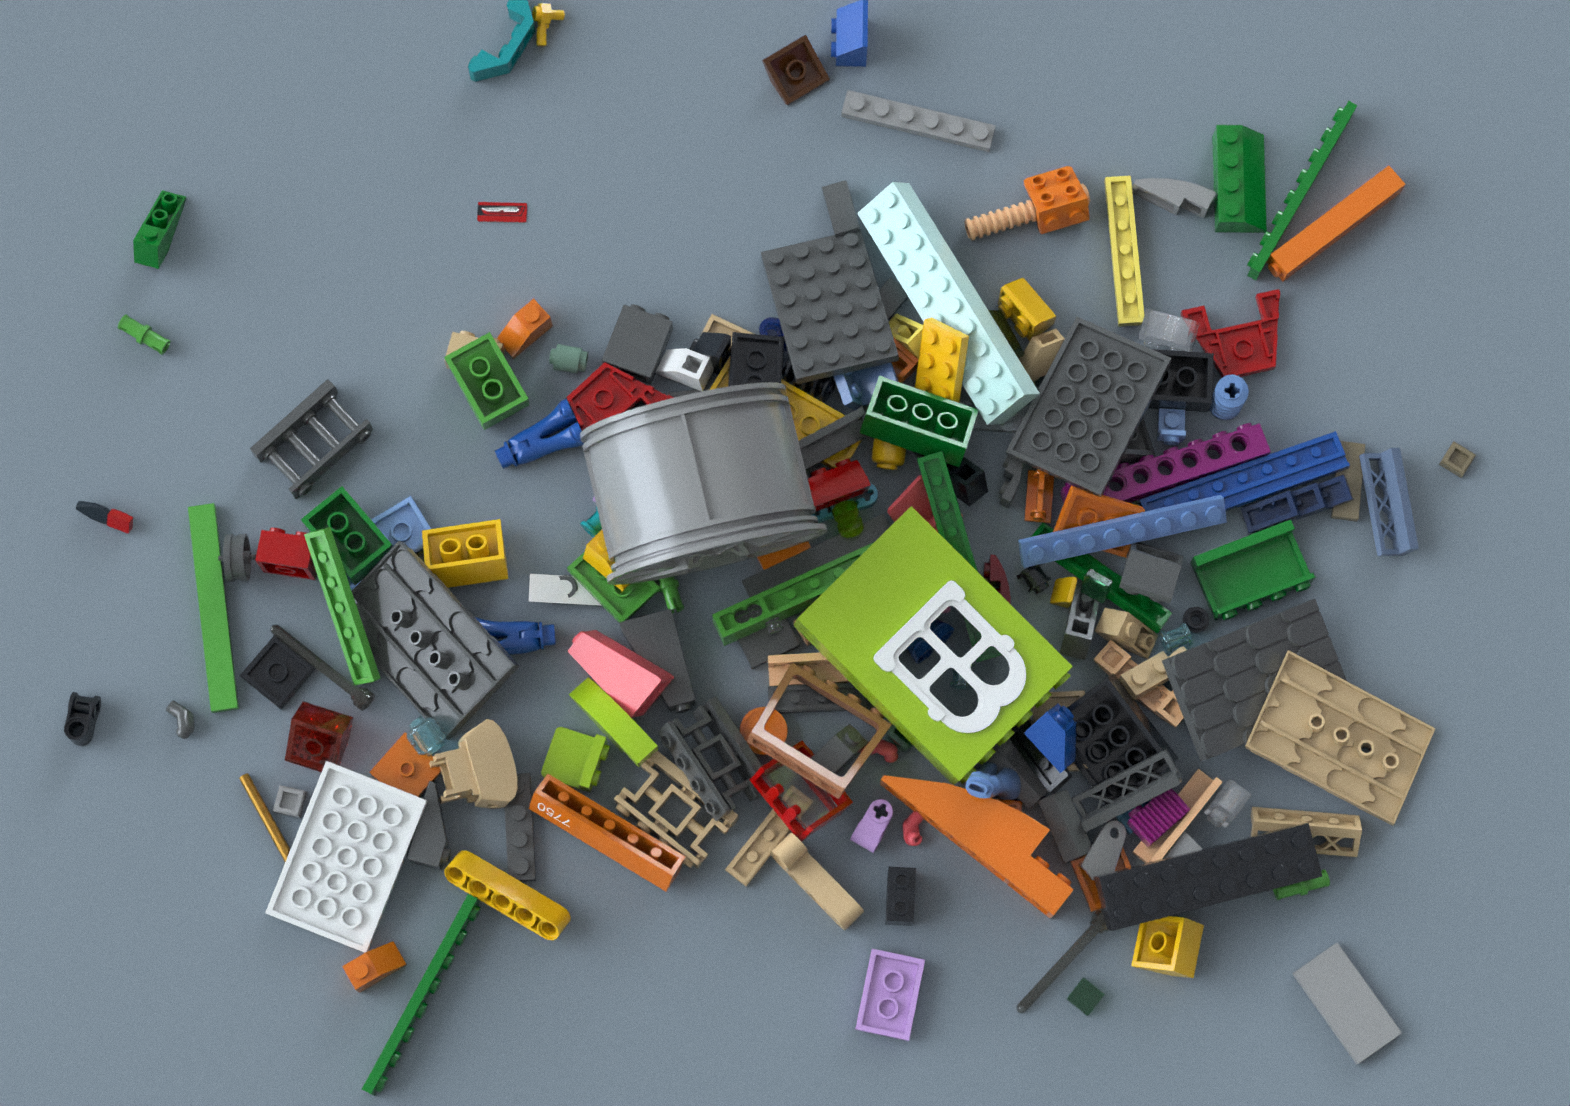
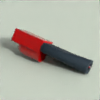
[76,501,133,534]

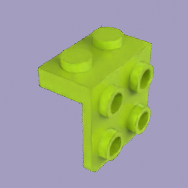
[541,727,610,793]

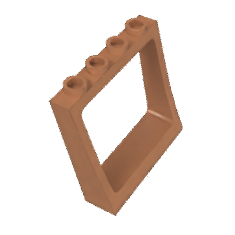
[747,663,892,799]

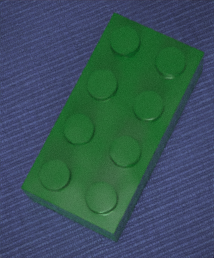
[859,376,979,467]

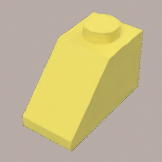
[889,313,923,359]

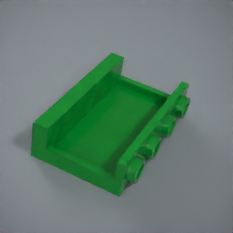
[1190,519,1316,621]

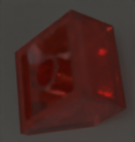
[285,701,353,772]

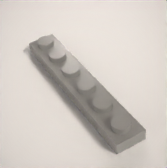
[841,90,996,152]

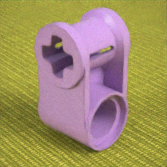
[850,799,893,853]

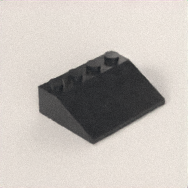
[1067,673,1178,804]

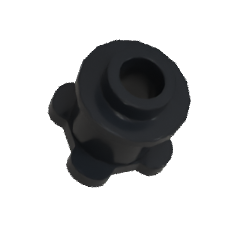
[1016,564,1051,595]

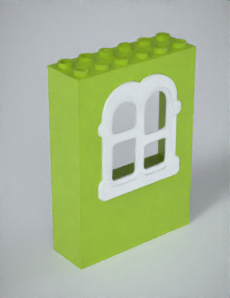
[794,506,1073,785]

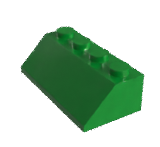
[1212,125,1267,233]

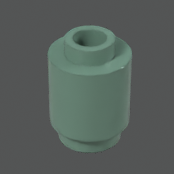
[549,344,588,374]

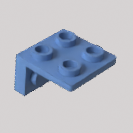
[834,363,898,410]

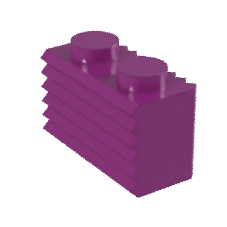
[1126,789,1191,847]

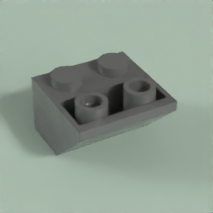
[1119,542,1183,603]

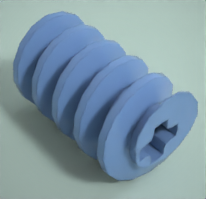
[1209,374,1249,420]

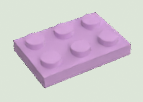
[855,949,925,1041]

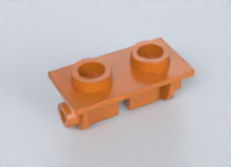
[1024,469,1054,523]

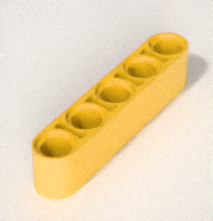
[444,850,571,940]

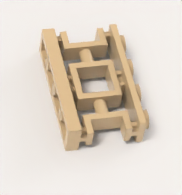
[614,751,739,869]

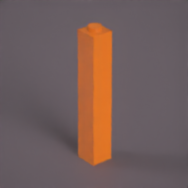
[1267,165,1406,282]

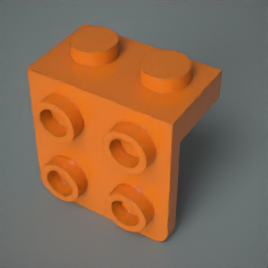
[1024,166,1089,234]

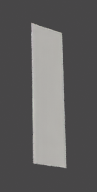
[529,574,602,606]

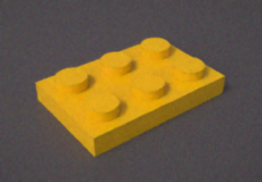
[915,317,969,403]

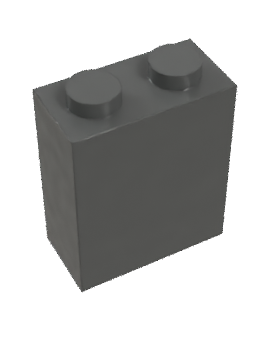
[601,304,673,385]

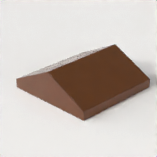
[762,35,830,105]

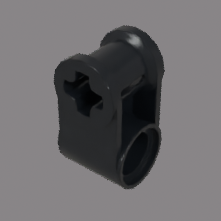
[64,692,101,746]

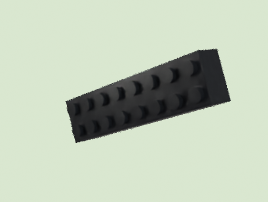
[1094,823,1323,931]

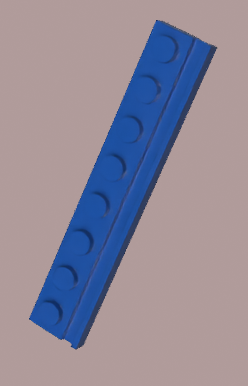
[1139,431,1350,512]

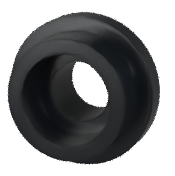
[1182,607,1209,633]

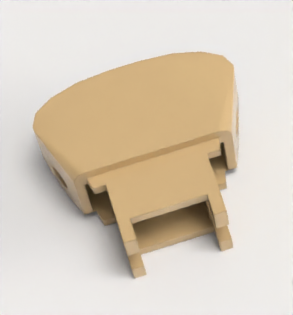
[429,719,517,809]

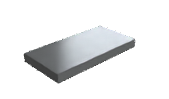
[1292,943,1402,1065]

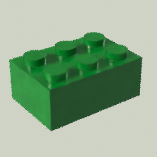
[301,486,393,585]

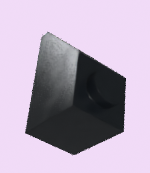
[690,332,731,375]

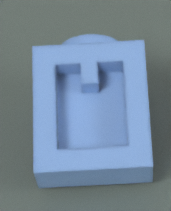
[1157,408,1186,445]

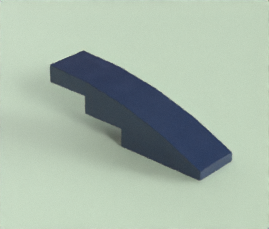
[1241,474,1354,534]

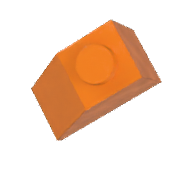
[497,298,553,359]
[342,941,407,993]

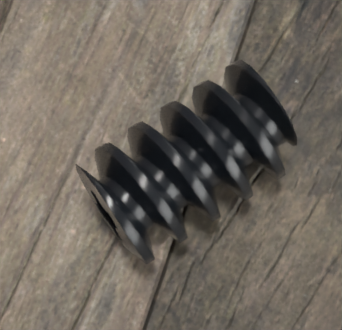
[782,358,837,403]

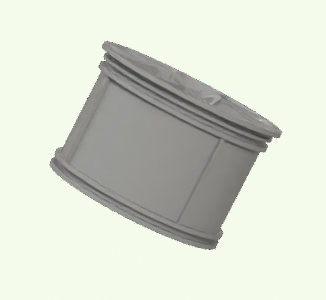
[580,382,828,585]

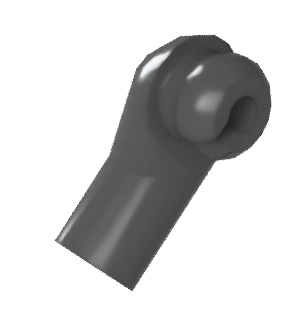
[166,700,195,739]

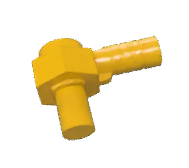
[532,3,565,46]

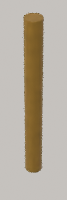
[239,773,290,862]

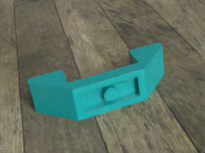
[468,0,536,82]

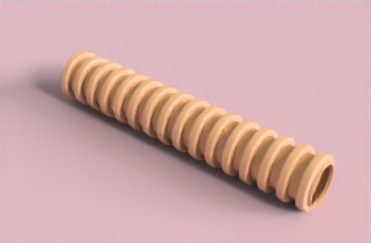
[964,184,1090,241]

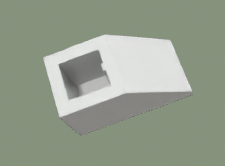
[656,348,714,391]

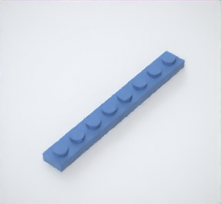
[1018,495,1227,568]

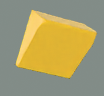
[1050,577,1078,608]

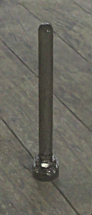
[270,624,375,711]
[1016,909,1108,1013]

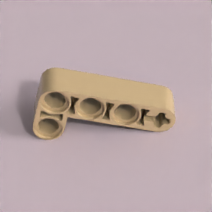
[771,833,864,931]

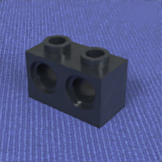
[885,866,916,926]

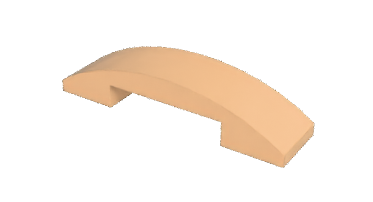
[1094,640,1184,728]

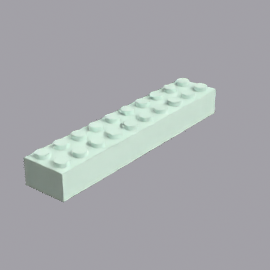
[857,182,1040,425]

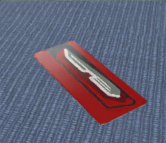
[477,202,527,222]

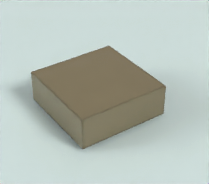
[1439,441,1476,478]

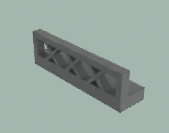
[799,407,868,470]
[1072,749,1182,832]

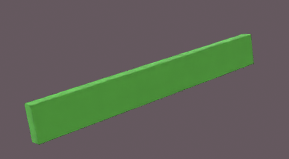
[188,503,239,713]

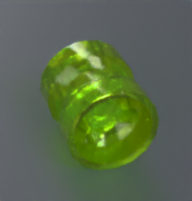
[832,501,864,538]

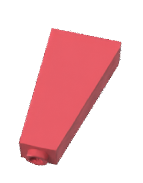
[568,630,674,718]

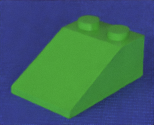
[444,332,529,430]

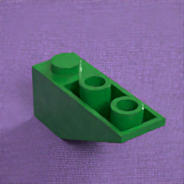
[133,190,186,269]

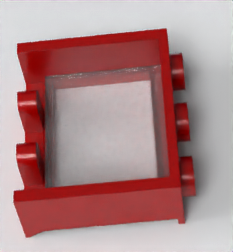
[749,740,853,842]

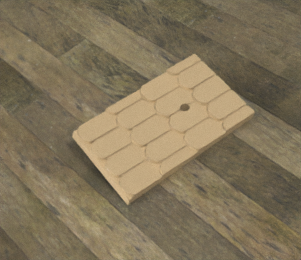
[1245,650,1436,826]

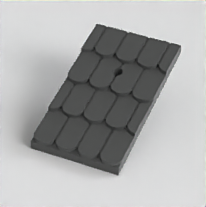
[330,541,520,740]
[1162,599,1347,761]

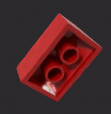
[808,458,871,512]

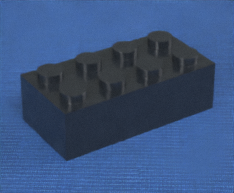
[1148,349,1214,412]

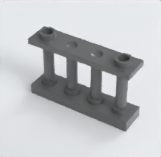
[250,379,373,499]

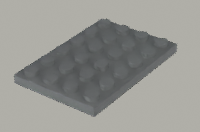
[761,229,899,384]
[1006,317,1172,497]

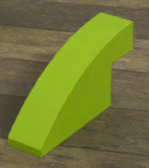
[569,677,659,767]

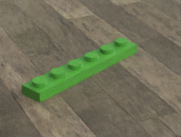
[304,527,380,686]

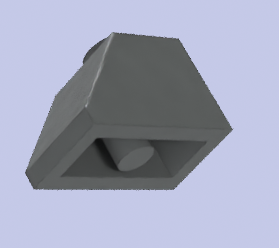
[810,724,869,774]

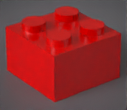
[255,528,317,581]

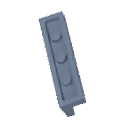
[1359,448,1419,557]

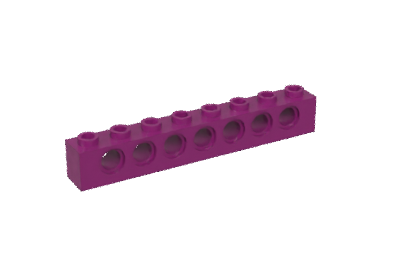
[1060,423,1271,503]

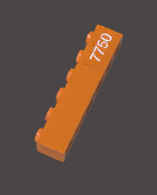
[529,774,686,892]

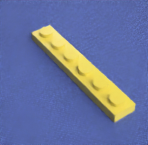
[1104,176,1145,327]

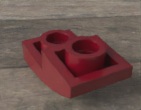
[983,555,1011,604]

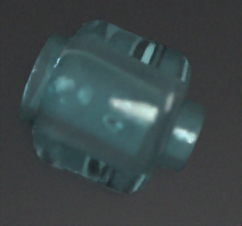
[406,716,447,757]

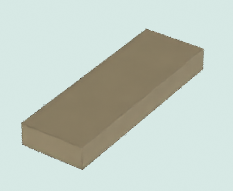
[1331,441,1365,522]

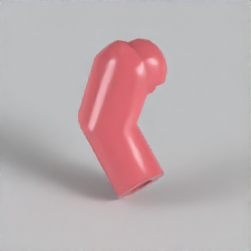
[860,739,898,763]
[902,811,924,846]

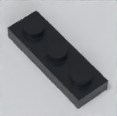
[1009,718,1073,794]

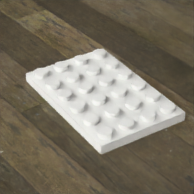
[265,761,428,953]

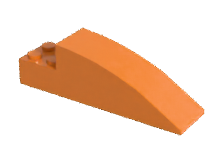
[880,775,1074,918]

